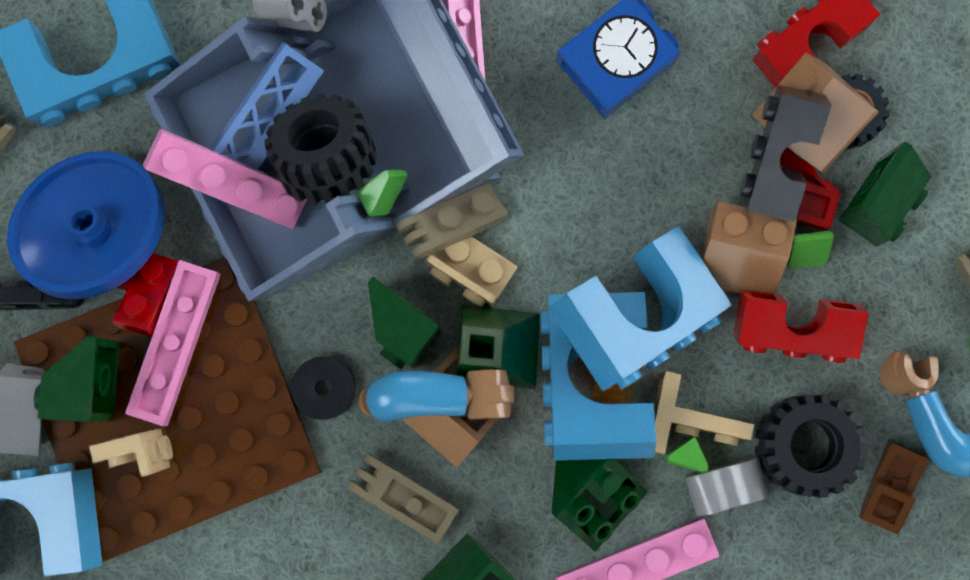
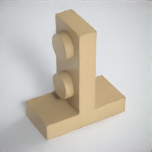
[654,371,754,454]

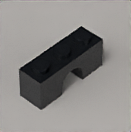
[740,85,832,222]

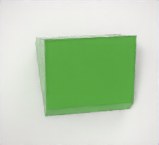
[662,436,709,473]

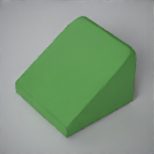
[356,170,408,217]
[787,231,834,269]

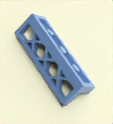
[211,42,324,170]

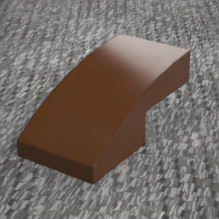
[859,440,930,535]

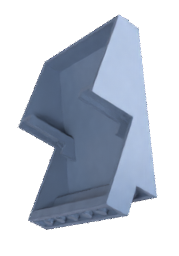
[144,0,525,302]

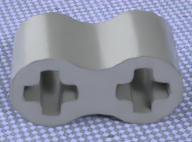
[252,0,327,32]
[685,457,770,516]

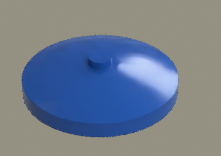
[7,151,165,299]

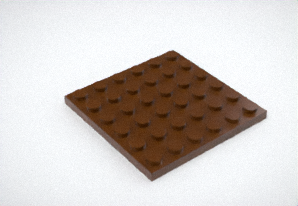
[14,257,322,562]

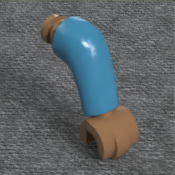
[880,351,970,477]
[359,370,515,422]

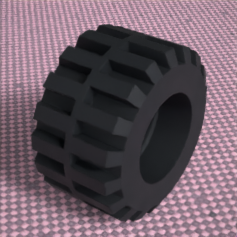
[264,94,377,204]
[755,395,868,498]

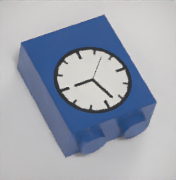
[556,0,681,119]

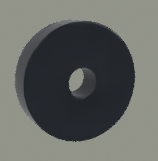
[291,356,356,420]

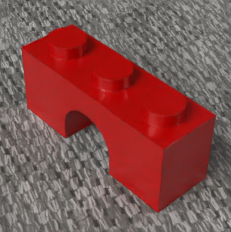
[752,0,881,88]
[734,290,869,363]

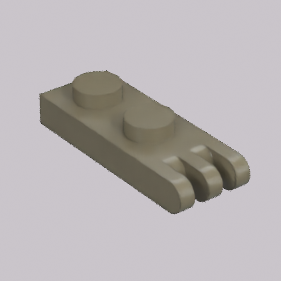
[396,183,508,260]
[346,453,459,544]

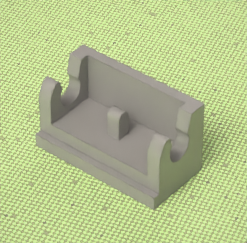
[0,363,46,456]

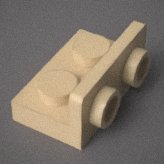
[426,236,518,308]
[89,428,173,477]

